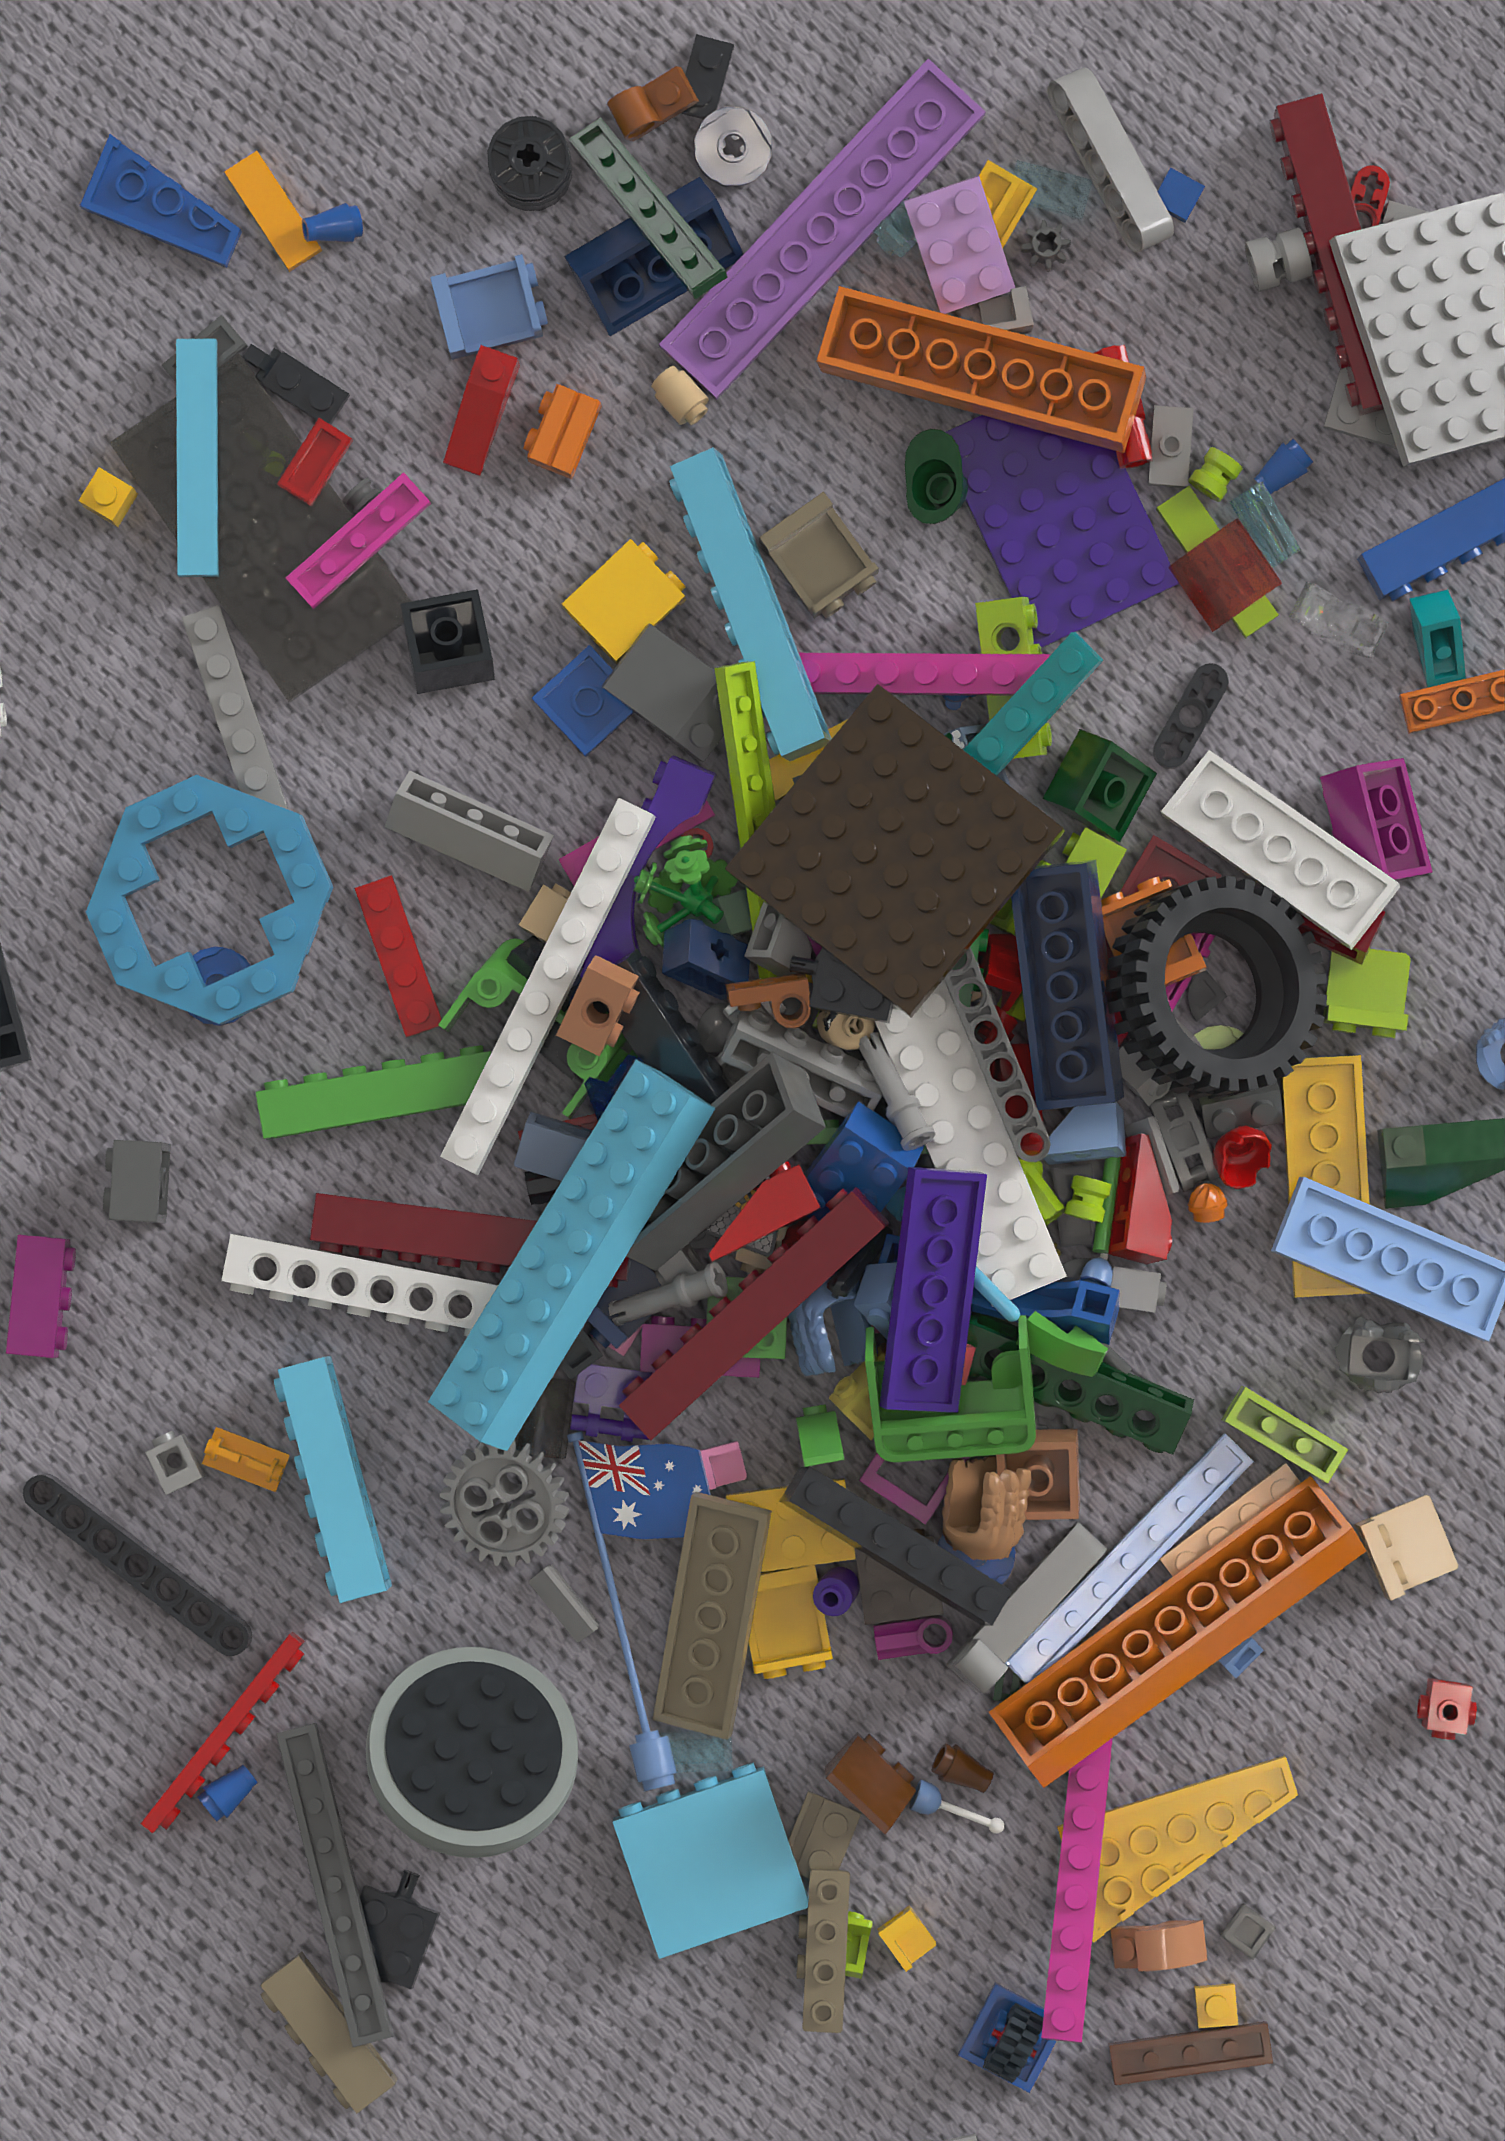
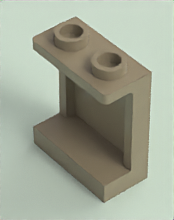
[759,491,879,619]

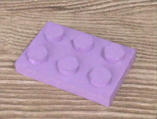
[904,175,1015,314]

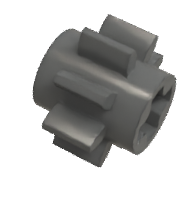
[1021,220,1071,272]

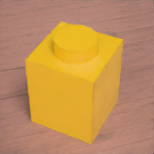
[78,467,138,527]

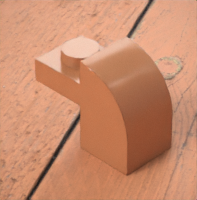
[1110,1920,1207,1971]

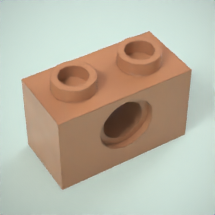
[556,955,640,1056]

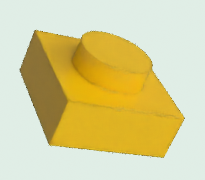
[1194,1983,1238,2028]

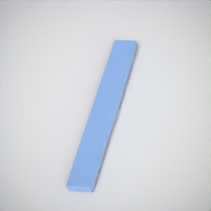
[1005,1433,1254,1684]

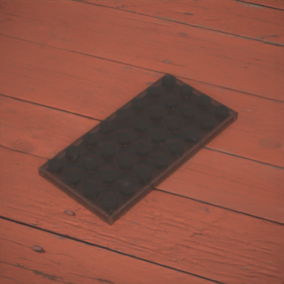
[109,354,411,703]

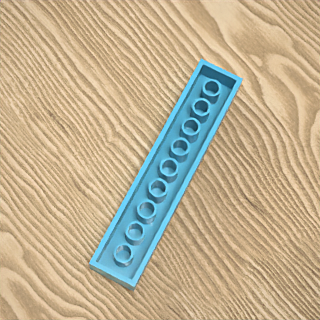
[428,1060,715,1451]

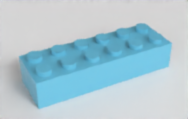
[274,1356,392,1603]

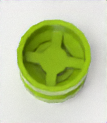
[1188,447,1243,502]
[1064,1175,1112,1223]

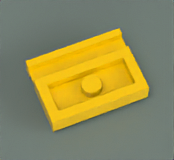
[979,159,1037,248]

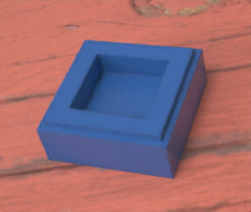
[1157,168,1205,223]

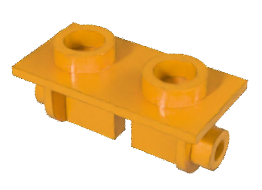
[202,1427,290,1492]

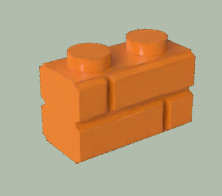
[523,384,602,479]

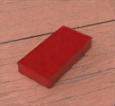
[277,418,353,507]

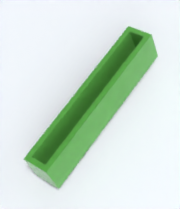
[256,1045,492,1140]

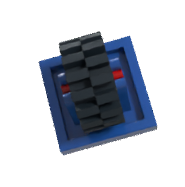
[958,1982,1056,2093]

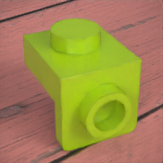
[845,1911,873,1979]

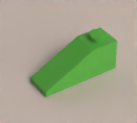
[796,1404,844,1467]

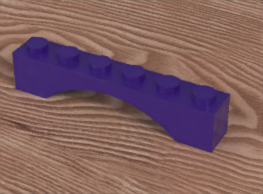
[580,755,717,978]

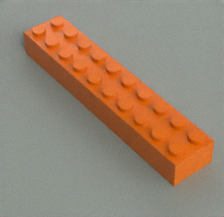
[989,1476,1367,1788]

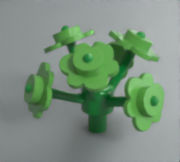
[633,835,738,948]

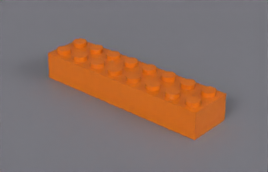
[816,286,1147,453]

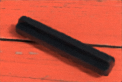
[827,1224,893,1299]

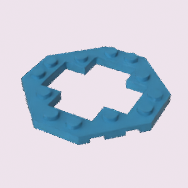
[86,775,334,1025]

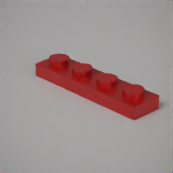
[354,875,442,1038]

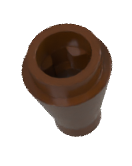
[931,1743,994,1793]

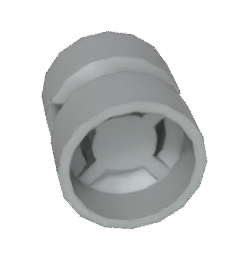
[1245,227,1312,292]

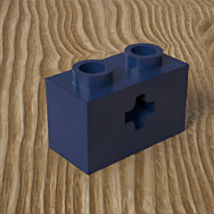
[662,919,750,1000]

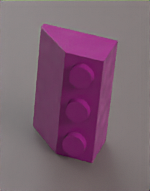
[1320,758,1433,881]

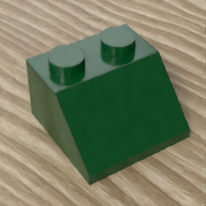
[1043,729,1157,842]

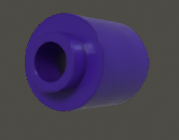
[813,1566,860,1616]

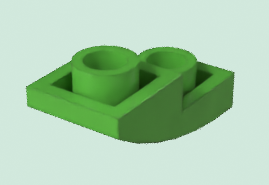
[1016,1311,1108,1377]

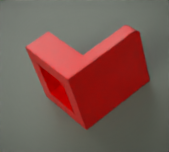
[978,944,1022,1012]

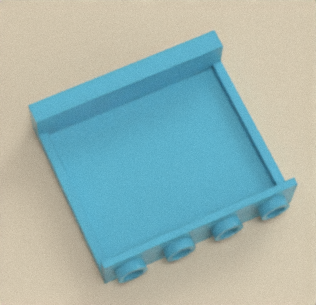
[612,1763,809,1959]

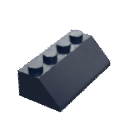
[564,177,744,336]

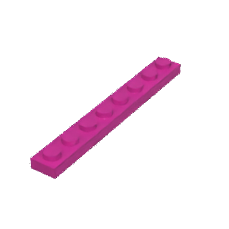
[799,653,1051,696]
[1041,1738,1113,2044]

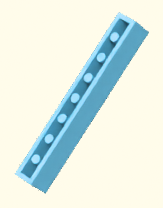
[669,448,832,761]

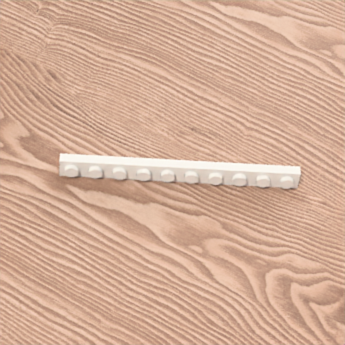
[440,798,656,1175]

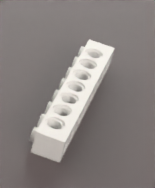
[221,1234,498,1336]

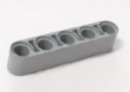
[1047,67,1174,253]

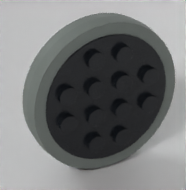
[366,1647,578,1858]

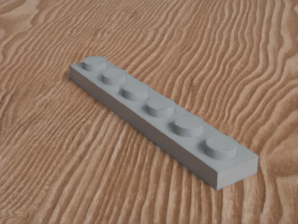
[182,605,289,842]

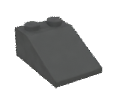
[601,623,724,762]

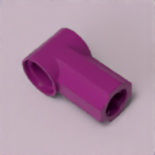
[873,1615,953,1660]

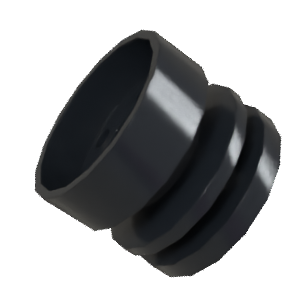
[487,116,572,211]

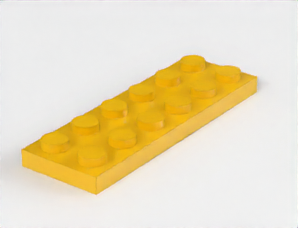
[1281,1055,1371,1298]

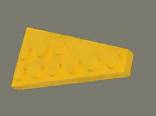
[1057,1755,1298,1943]

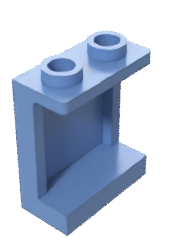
[430,254,548,360]

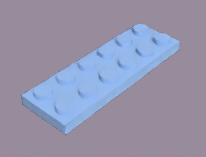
[1271,1177,1505,1341]

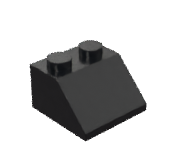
[400,589,495,694]

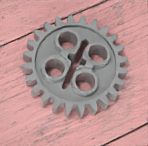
[440,1440,569,1567]

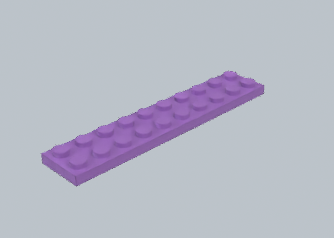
[659,59,986,400]

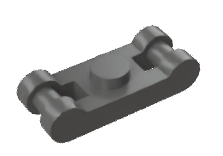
[1149,1091,1220,1192]

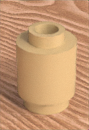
[651,366,709,425]

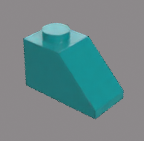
[1409,589,1466,687]

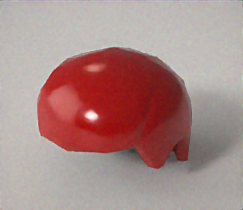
[1212,1125,1272,1189]

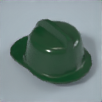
[905,429,968,524]

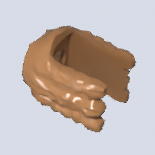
[942,1456,1031,1560]

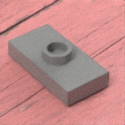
[1148,405,1194,488]

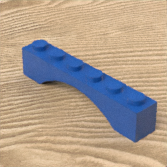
[878,1234,1120,1345]

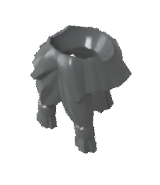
[1335,1317,1424,1394]

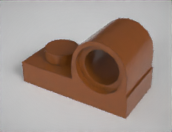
[607,66,699,141]
[725,973,811,1028]

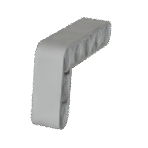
[946,1522,1107,1694]

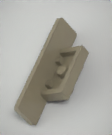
[796,1869,850,2033]

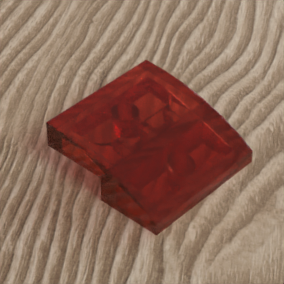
[1168,518,1282,632]

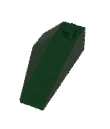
[1377,1118,1505,1209]

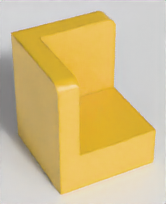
[877,1905,936,1972]

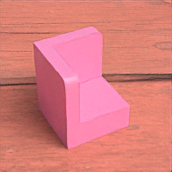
[700,1441,747,1490]

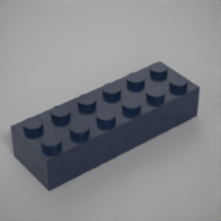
[1011,860,1124,1110]

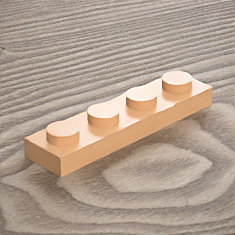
[1159,1463,1301,1577]

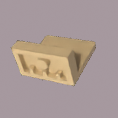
[1355,1495,1458,1601]

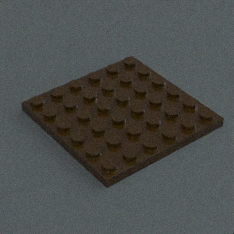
[725,684,1065,1018]

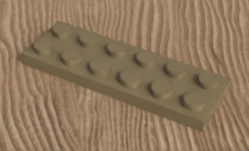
[652,1492,772,1740]

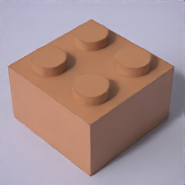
[996,1429,1080,1520]

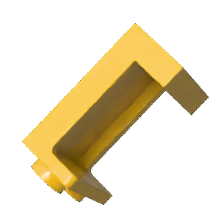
[562,539,686,665]
[749,1565,833,1679]

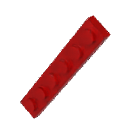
[140,1632,305,1833]

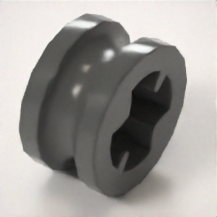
[343,477,381,515]

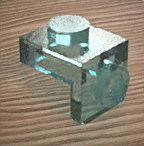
[873,198,917,258]

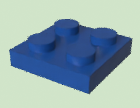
[532,645,634,757]

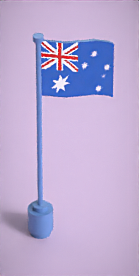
[567,1431,711,1791]

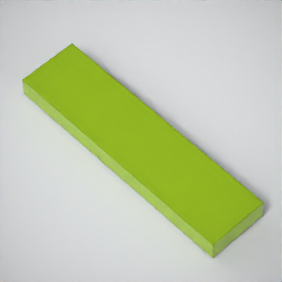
[1156,486,1279,639]

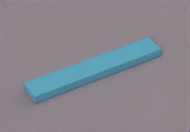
[176,338,219,577]

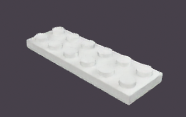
[1161,750,1400,950]

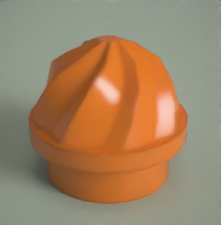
[1188,1183,1228,1223]

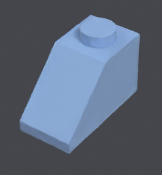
[1043,1102,1126,1165]

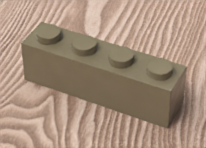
[260,1951,398,2114]

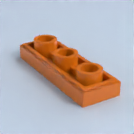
[1399,670,1505,734]

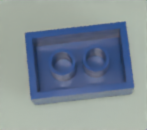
[804,1101,925,1221]

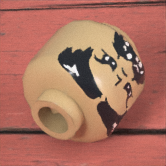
[817,1010,875,1050]

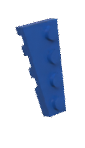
[80,134,242,268]

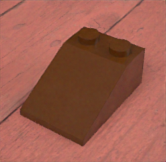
[825,1732,916,1834]

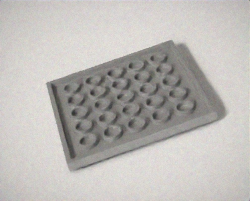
[1329,192,1505,467]

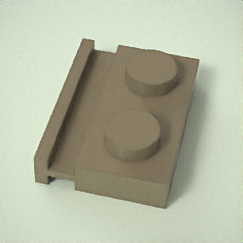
[788,1791,862,1879]

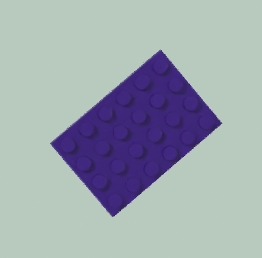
[946,415,1179,649]

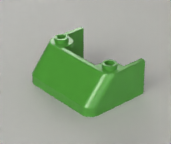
[438,938,627,1119]
[865,1315,1036,1462]

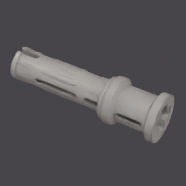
[858,1032,936,1151]
[609,1262,728,1326]

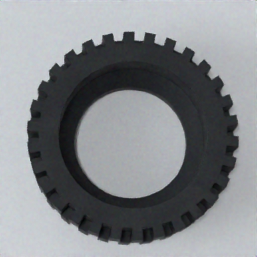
[1106,876,1327,1099]

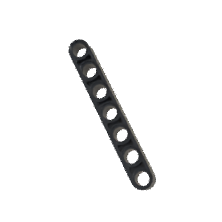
[23,1474,252,1656]

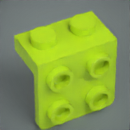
[1323,949,1411,1038]

